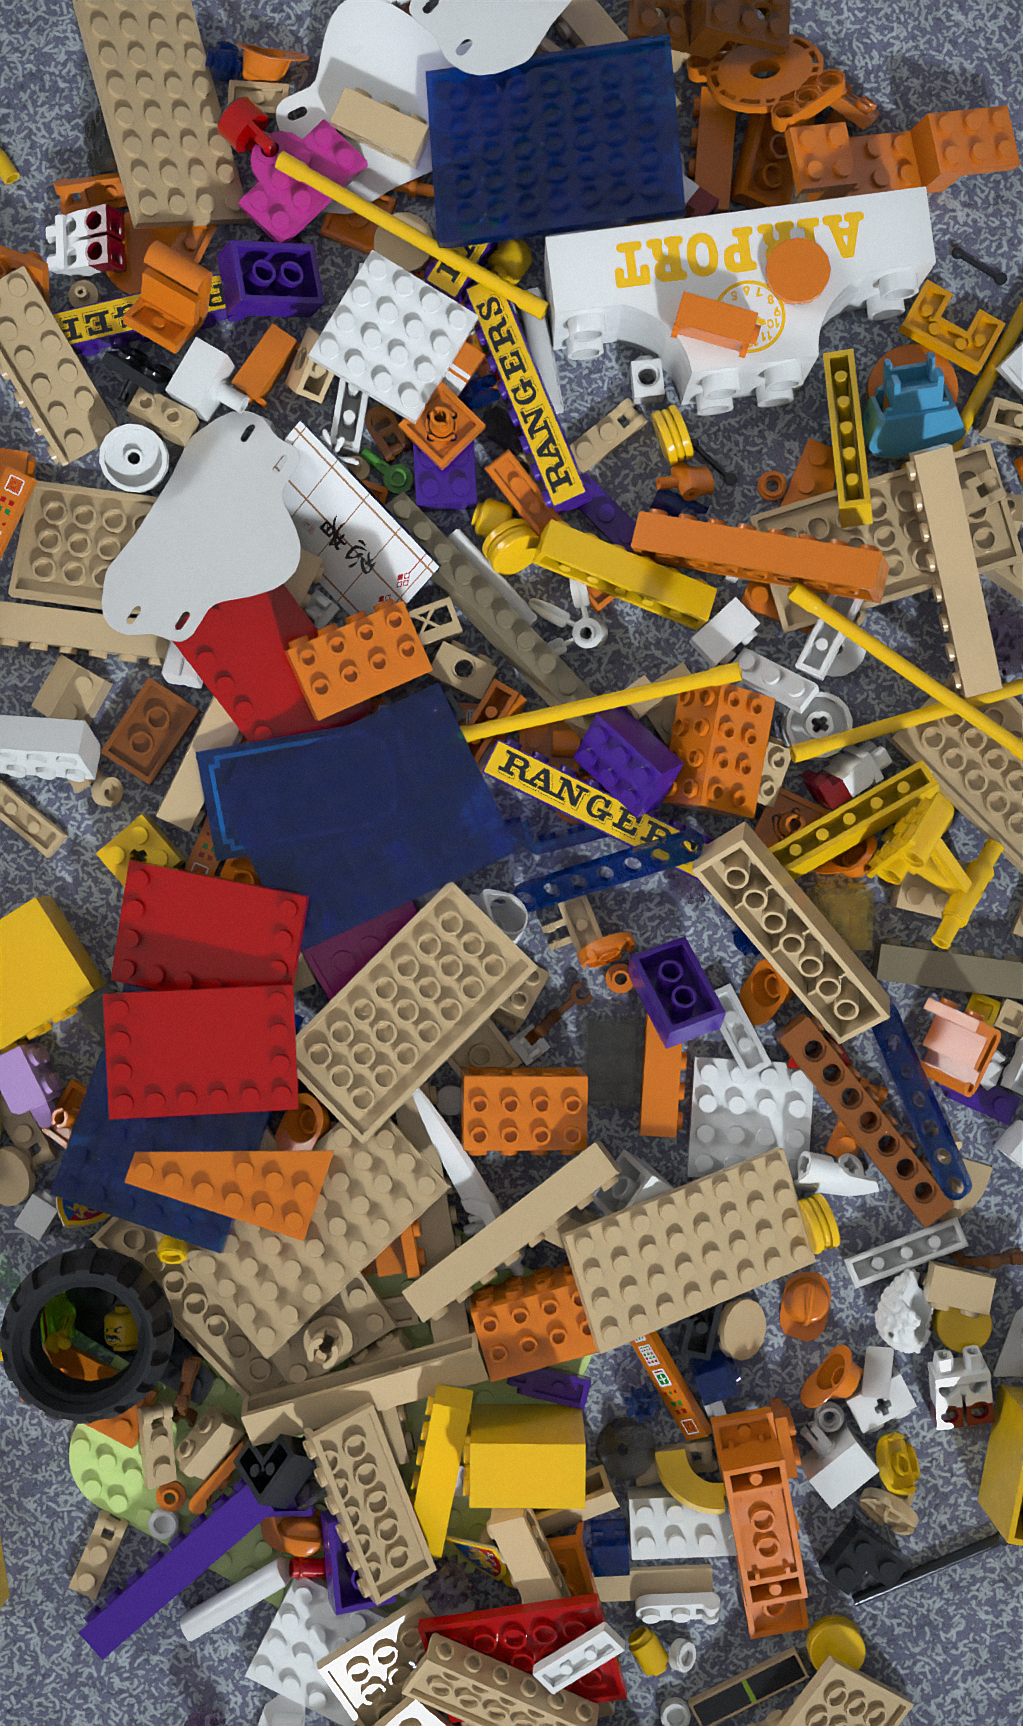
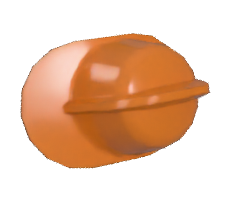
[237,42,309,83]
[813,835,878,878]
[739,958,794,1026]
[275,1093,330,1151]
[780,1272,831,1342]
[800,1345,864,1408]
[261,1509,324,1557]

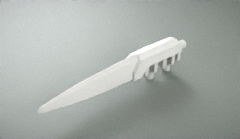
[412,1088,525,1276]

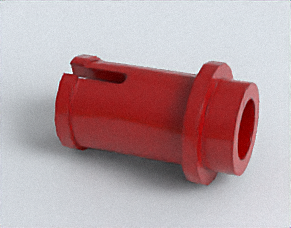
[289,1556,326,1581]

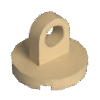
[859,1484,919,1535]

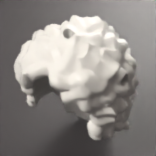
[874,1269,934,1354]

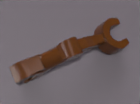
[524,981,593,1046]
[945,1248,1023,1269]
[172,1355,202,1427]

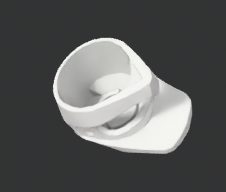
[468,889,528,944]

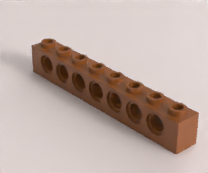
[773,1012,954,1228]

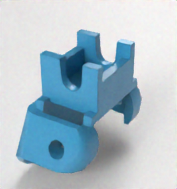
[862,351,966,457]

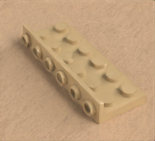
[0,266,119,467]
[303,1402,437,1605]
[401,1633,599,1726]

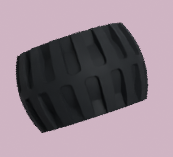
[0,1248,174,1424]

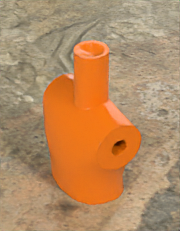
[656,462,715,501]

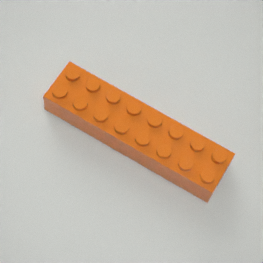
[631,509,889,604]

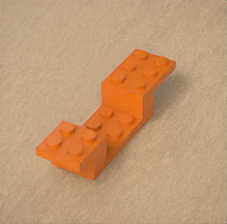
[784,105,1020,202]
[710,1406,810,1640]

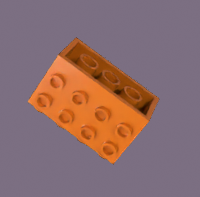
[284,598,433,721]
[662,684,775,819]
[459,1067,588,1156]
[471,1260,598,1383]

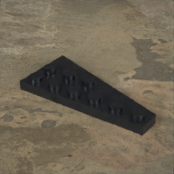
[49,1233,218,1406]

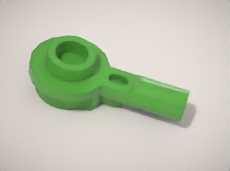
[360,447,413,495]

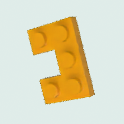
[898,279,1006,376]

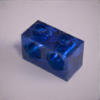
[689,1349,742,1406]

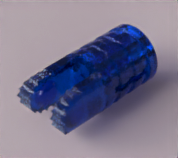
[458,373,501,411]
[649,489,709,517]

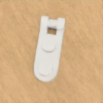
[635,1592,720,1625]

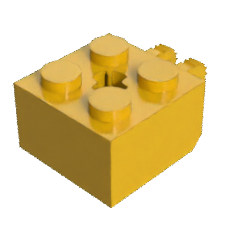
[96,814,186,888]

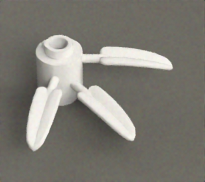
[528,578,608,656]

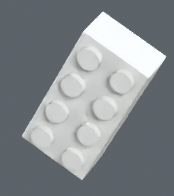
[0,715,102,782]
[627,1485,737,1560]

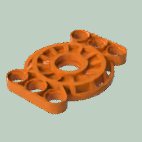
[687,34,845,132]

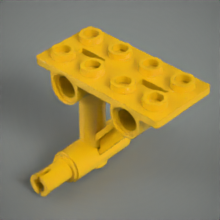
[866,792,1004,949]

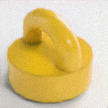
[156,1232,188,1264]

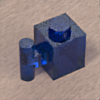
[586,1518,630,1577]

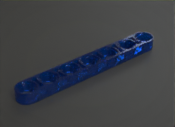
[512,829,704,912]
[871,1002,972,1200]

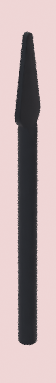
[852,1531,1010,1607]

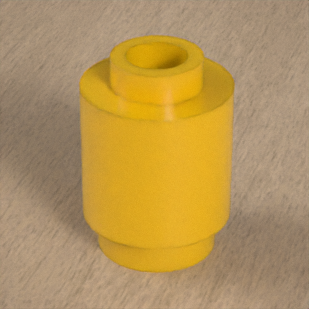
[627,1626,669,1676]

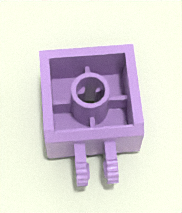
[0,1042,63,1129]

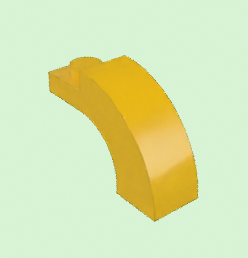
[654,1449,727,1515]

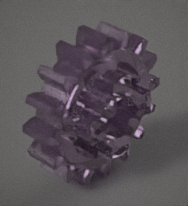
[988,610,1023,676]

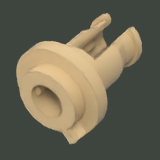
[303,1315,353,1369]

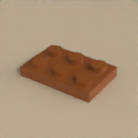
[100,677,201,785]

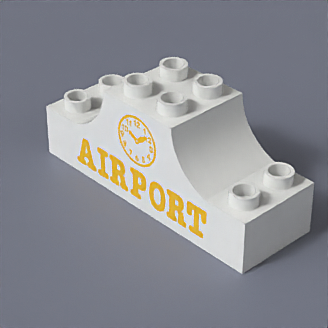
[544,186,936,416]

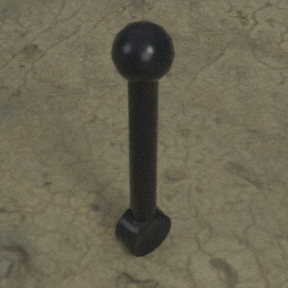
[951,247,1007,286]
[690,438,737,486]

